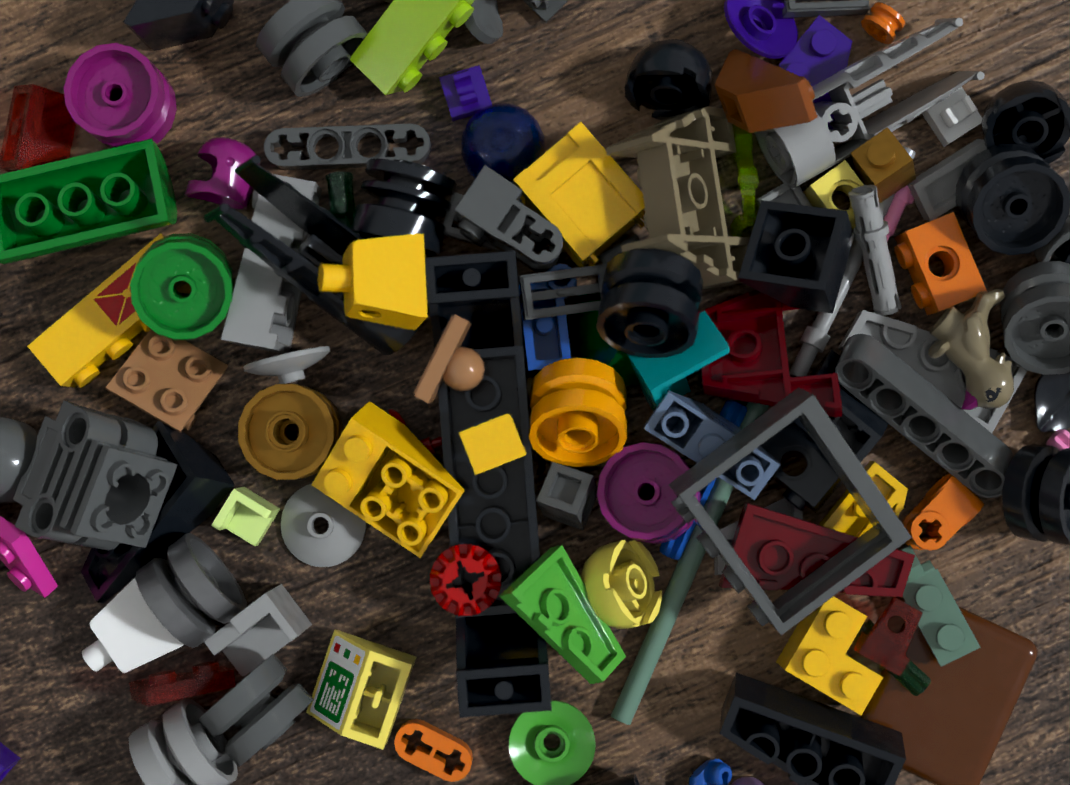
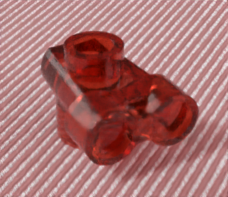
[853,597,923,676]

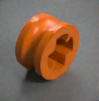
[861,2,906,44]

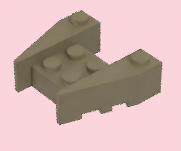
[606,106,750,289]

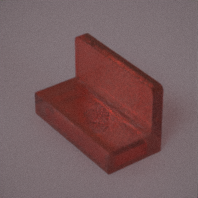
[0,84,76,172]

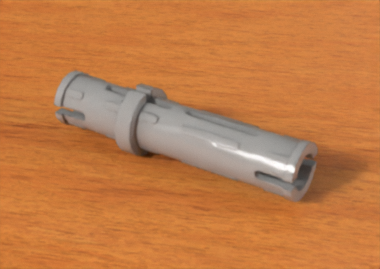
[848,185,902,316]

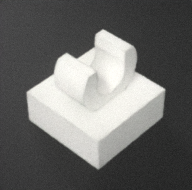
[922,87,983,147]

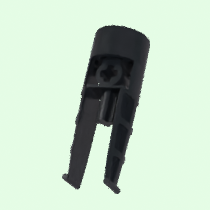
[204,155,429,355]

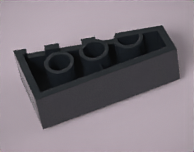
[719,672,906,785]

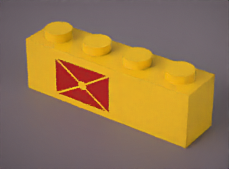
[27,233,191,388]

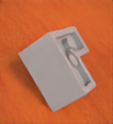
[204,584,312,676]

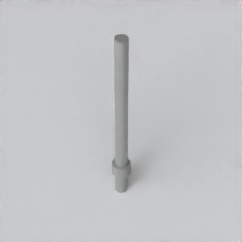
[789,146,916,377]

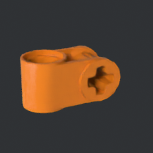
[901,473,984,551]

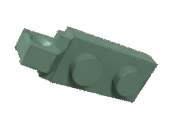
[899,545,981,667]

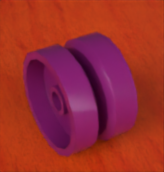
[64,43,177,148]
[597,442,701,544]

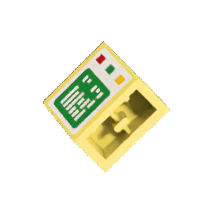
[306,629,416,750]

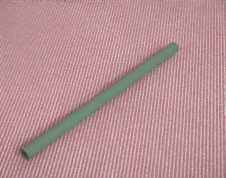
[611,402,769,725]

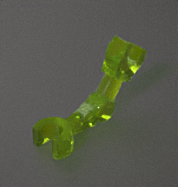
[730,124,758,237]

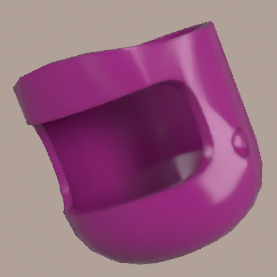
[184,137,259,210]

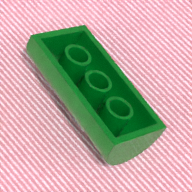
[0,139,177,264]

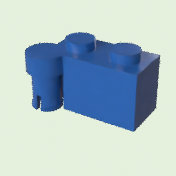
[518,264,577,373]

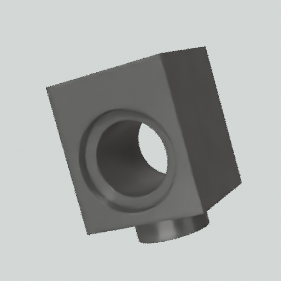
[536,462,598,530]

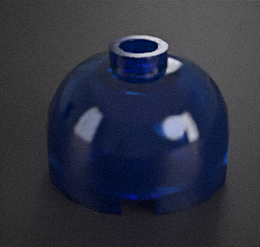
[461,103,545,185]

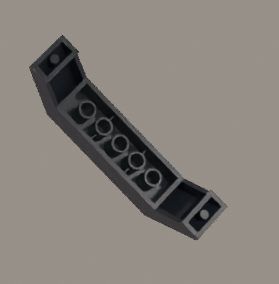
[425,251,552,718]

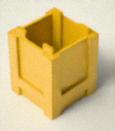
[513,122,645,268]

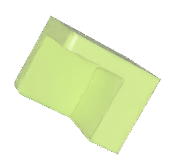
[211,487,280,546]

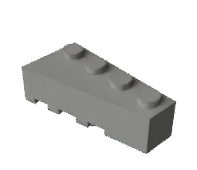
[221,174,322,354]

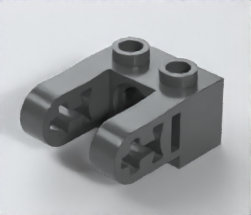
[455,165,563,272]

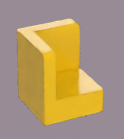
[459,414,527,475]

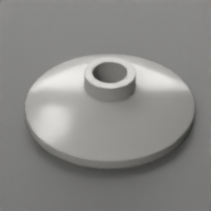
[243,346,330,384]
[281,483,366,567]

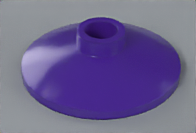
[724,0,798,59]

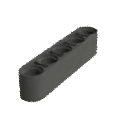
[835,334,1013,498]

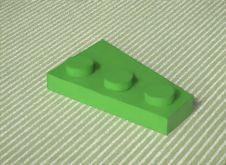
[500,545,626,684]

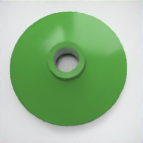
[509,700,596,785]

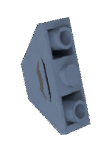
[643,390,780,500]

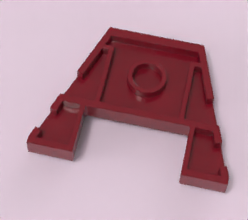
[698,292,842,417]

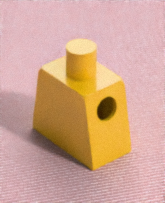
[318,234,428,330]

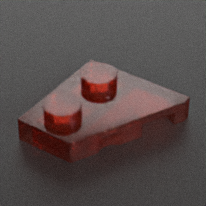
[129,661,236,707]

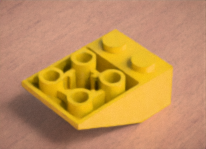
[311,401,465,558]

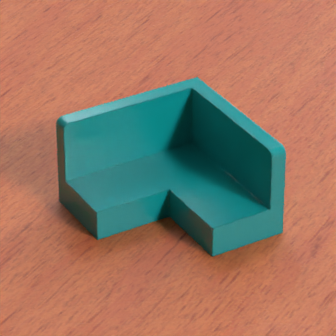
[627,310,730,412]

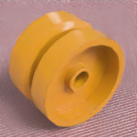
[528,358,627,467]

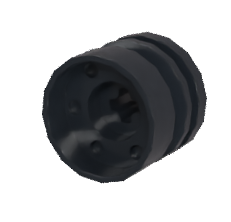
[351,159,457,256]

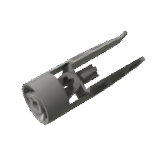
[755,18,985,188]

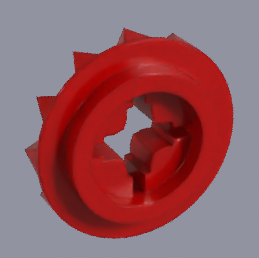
[430,544,501,616]

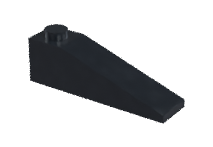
[81,420,235,603]

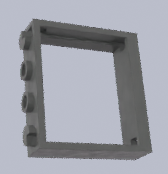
[669,387,912,635]

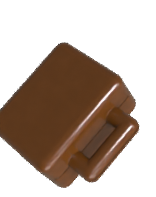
[861,606,1038,785]

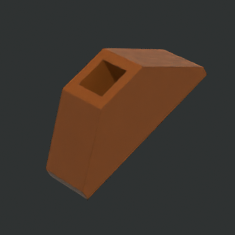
[714,49,818,133]

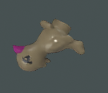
[928,289,1014,410]

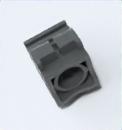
[13,400,178,551]

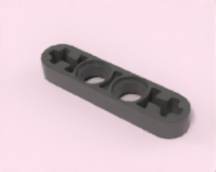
[264,124,432,170]

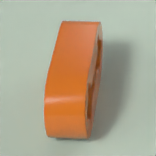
[394,719,473,782]

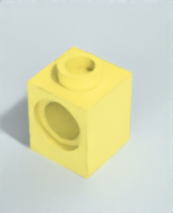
[804,160,864,230]

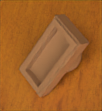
[413,314,485,403]

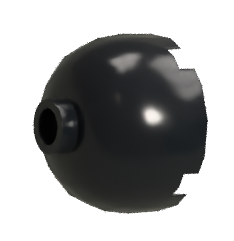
[624,39,712,120]
[982,81,1070,164]

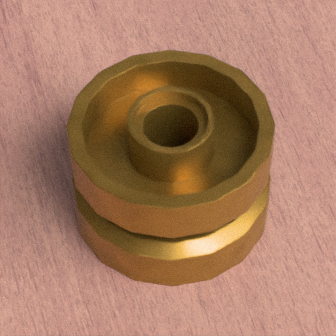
[238,384,342,480]

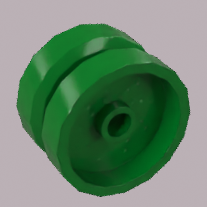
[130,233,234,340]

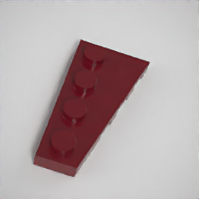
[719,502,915,597]

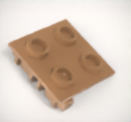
[105,330,228,433]

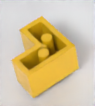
[776,596,883,715]

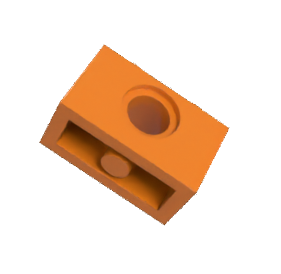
[894,212,987,316]

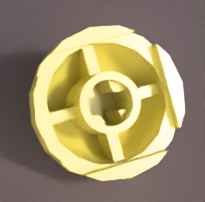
[581,539,662,629]

